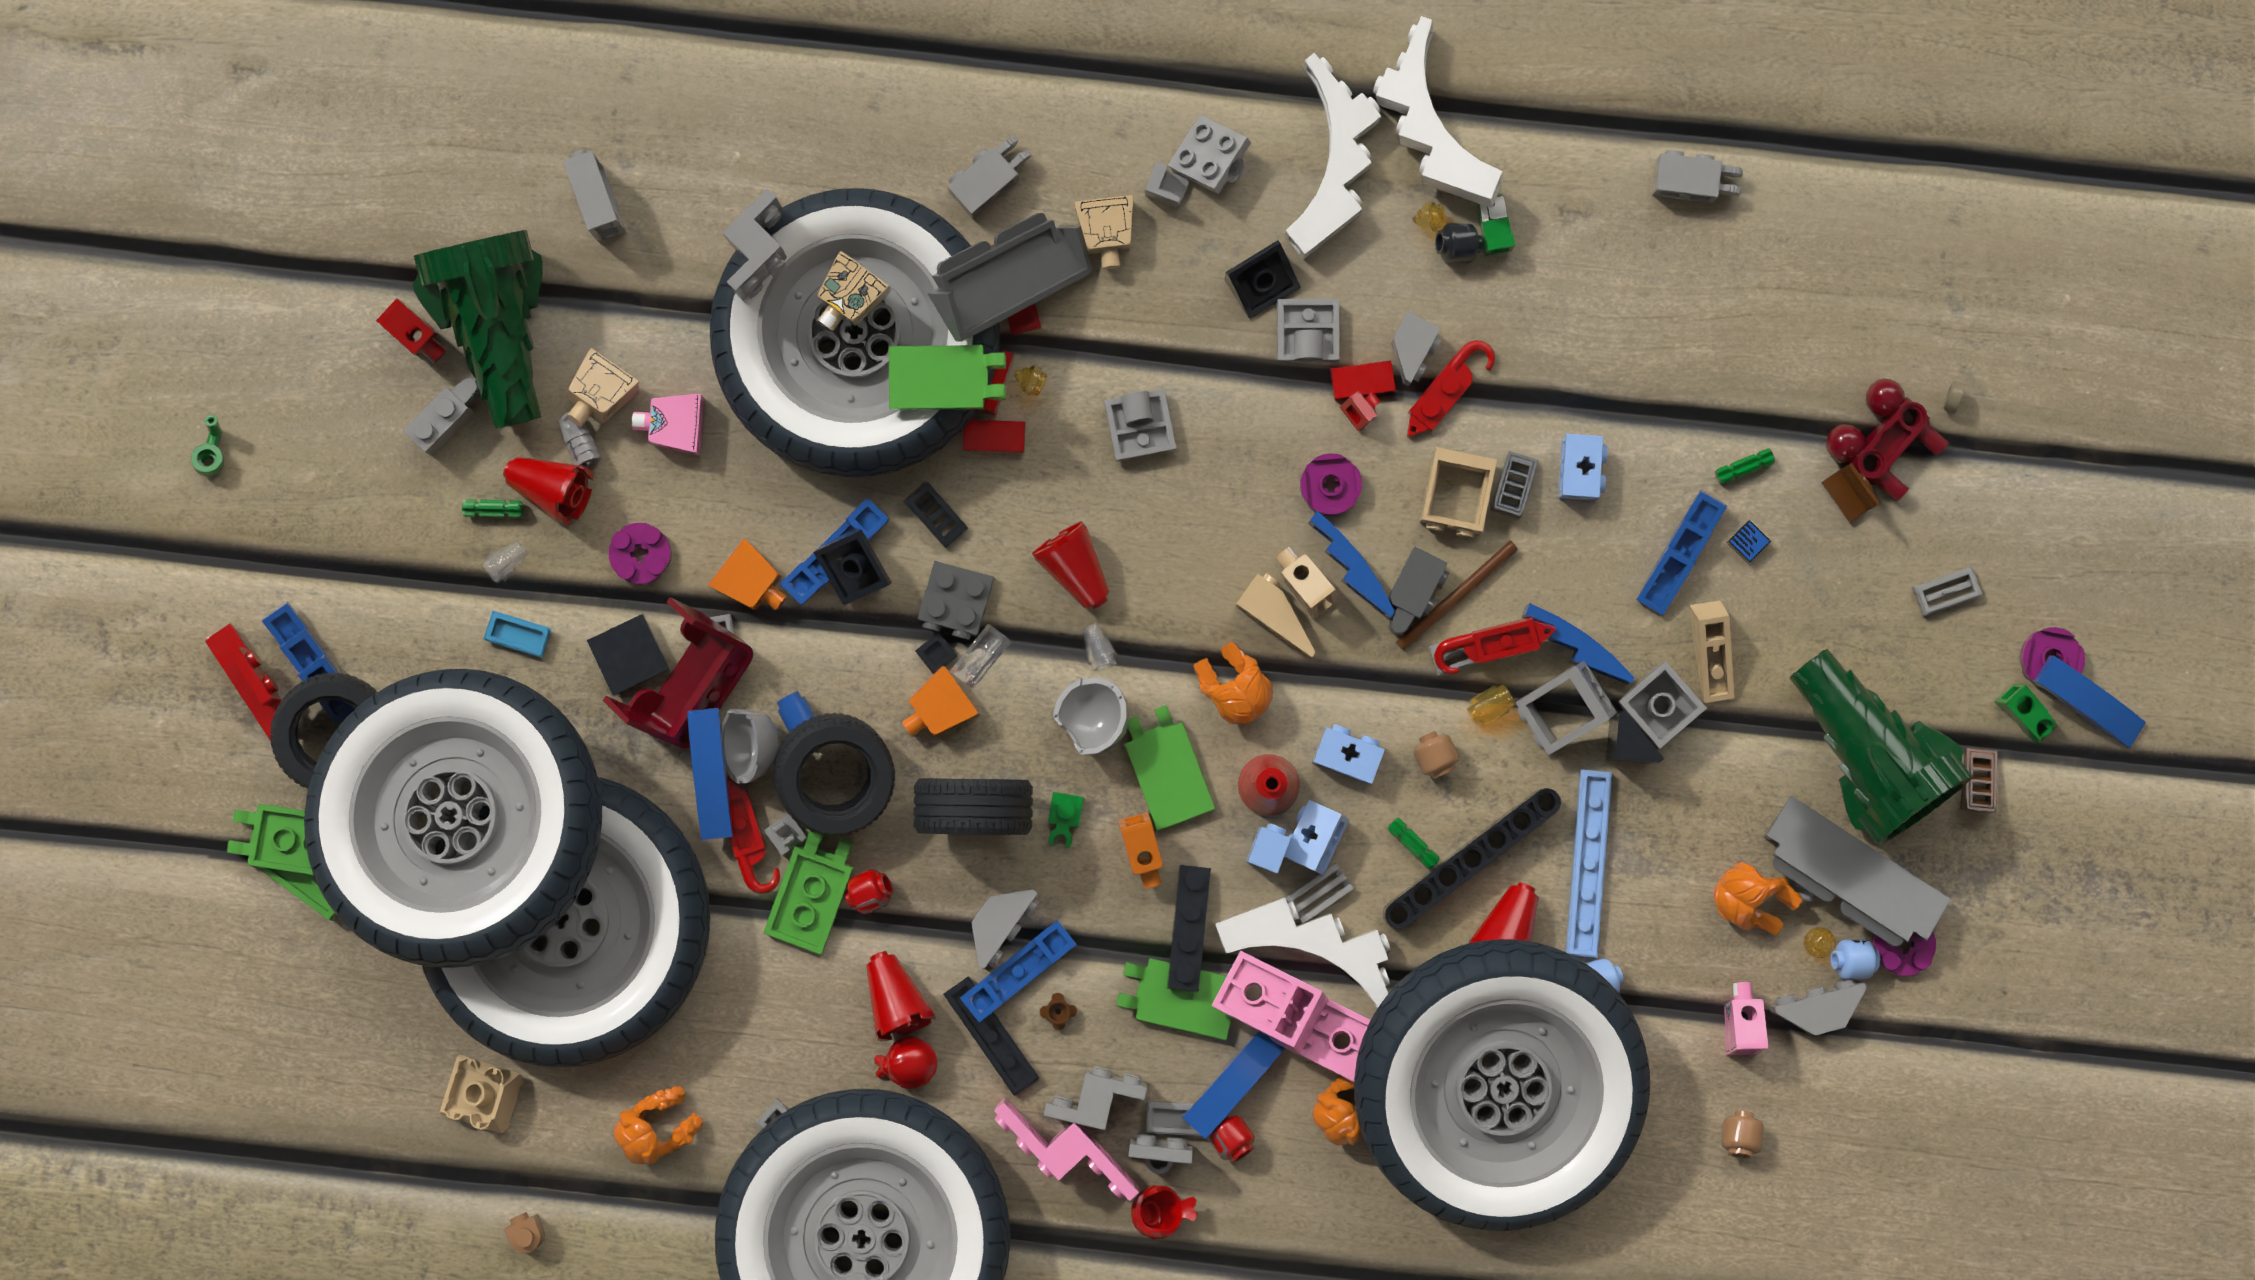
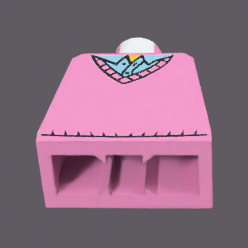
[632,394,705,456]
[1724,982,1768,1056]

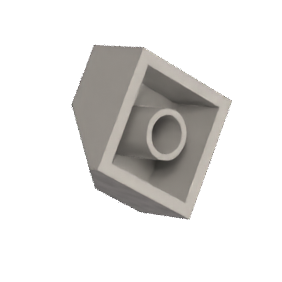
[1618,661,1707,749]

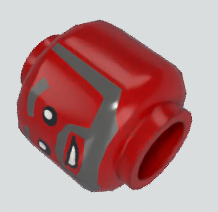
[845,869,893,914]
[1209,1115,1255,1162]

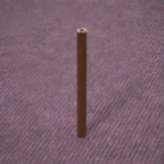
[1396,541,1518,651]

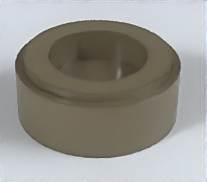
[1943,381,1965,414]

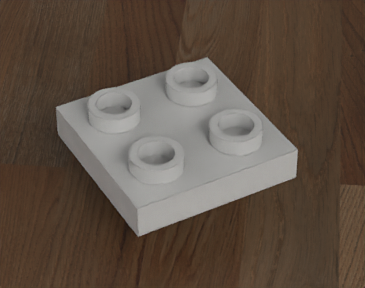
[1167,115,1251,194]
[1277,299,1339,362]
[1104,389,1176,462]
[1129,1134,1193,1174]

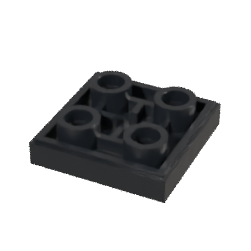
[587,614,670,696]

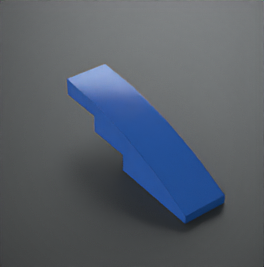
[1636,490,1727,615]
[1308,511,1395,619]
[262,601,355,724]
[1522,603,1634,685]
[2034,656,2146,748]
[687,708,733,840]
[1182,1031,1285,1139]

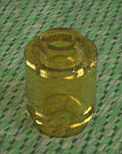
[1467,684,1515,727]

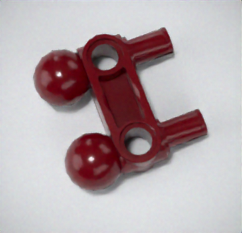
[1826,378,1949,501]

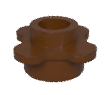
[1040,993,1077,1030]

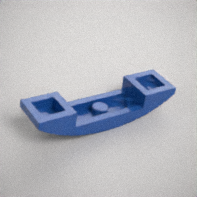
[780,497,889,606]
[960,920,1077,1022]

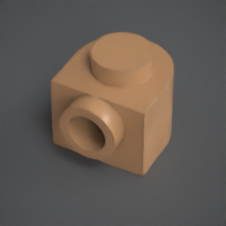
[504,1212,545,1253]

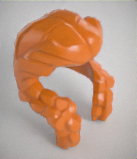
[1193,641,1273,724]
[1713,861,1803,935]
[1312,1077,1362,1146]
[614,1086,704,1165]

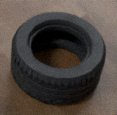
[270,673,377,790]
[774,713,895,837]
[913,778,1033,835]

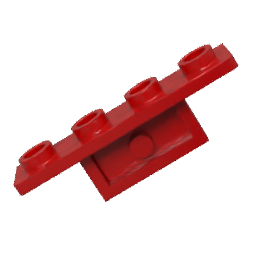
[205,623,299,741]

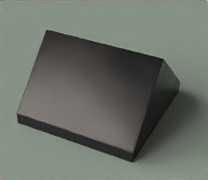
[1224,240,1301,319]
[813,528,892,605]
[1606,710,1664,764]

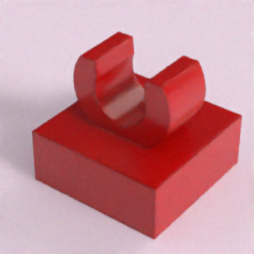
[1339,391,1381,431]

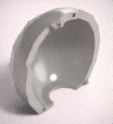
[1053,677,1130,755]
[722,709,780,784]

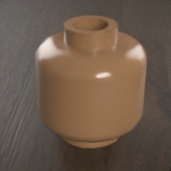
[1414,731,1459,779]
[1721,1111,1764,1159]

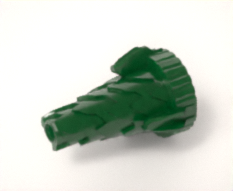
[412,230,543,429]
[1790,649,1973,846]

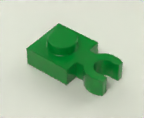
[1048,792,1084,848]

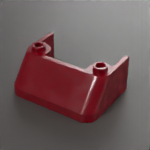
[602,597,753,749]

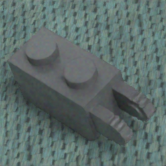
[1388,547,1449,635]

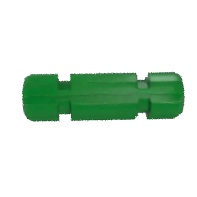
[1715,448,1775,485]
[462,499,524,518]
[1387,818,1440,869]

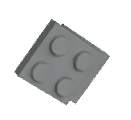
[722,188,787,301]
[1043,1065,1147,1130]

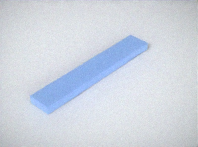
[1565,770,1612,958]

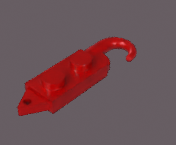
[1407,340,1495,437]
[1434,617,1556,674]
[727,776,780,894]

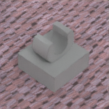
[764,813,807,856]

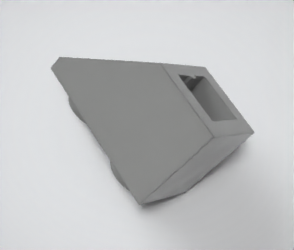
[1391,311,1442,387]

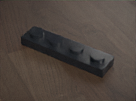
[1167,865,1211,992]

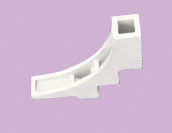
[1373,16,1503,208]
[1284,53,1381,260]
[1215,897,1391,1008]

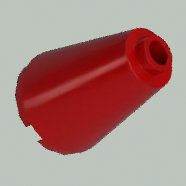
[503,457,593,526]
[1032,521,1110,610]
[1238,754,1300,816]
[1469,882,1539,943]
[866,951,936,1042]

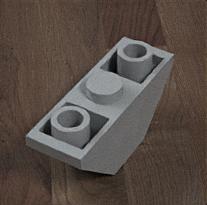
[971,889,1040,969]
[1769,979,1867,1035]

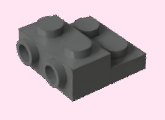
[917,561,994,640]

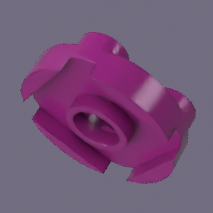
[1300,453,1362,516]
[609,523,672,585]
[2020,627,2085,688]
[1871,931,1936,976]

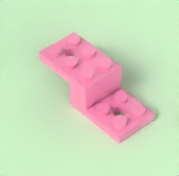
[1212,951,1370,1083]
[994,1097,1139,1201]

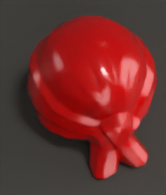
[874,1036,938,1090]
[1131,1185,1198,1240]

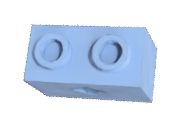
[1558,433,1608,501]
[1312,724,1385,784]
[1284,800,1350,875]
[1246,823,1291,873]

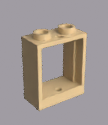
[1419,447,1497,538]

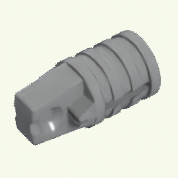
[559,412,601,467]

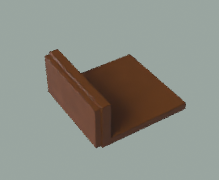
[1821,463,1881,523]

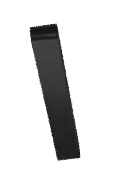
[1383,788,1561,929]

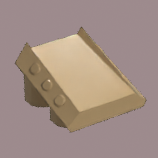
[440,1055,524,1133]

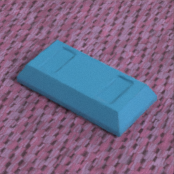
[483,611,552,658]

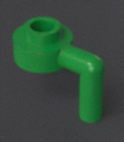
[191,415,224,477]

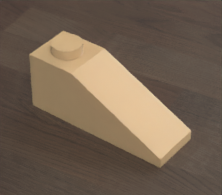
[1235,573,1316,659]
[1690,600,1735,703]

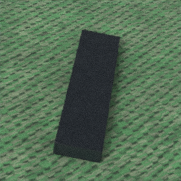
[943,976,1040,1096]

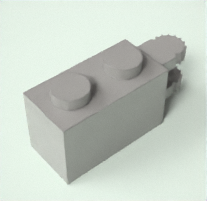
[947,135,1031,219]
[1652,150,1744,203]
[403,377,480,457]

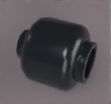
[1435,223,1483,263]

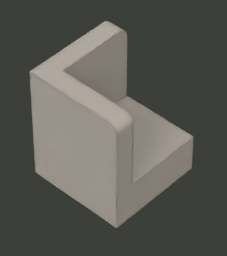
[1145,161,1189,209]

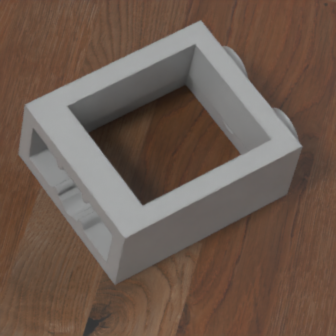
[563,150,627,242]
[1516,660,1617,755]

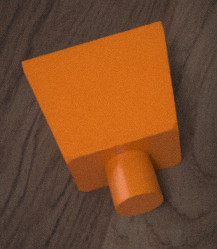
[708,538,787,611]
[902,666,979,737]
[1118,812,1164,888]

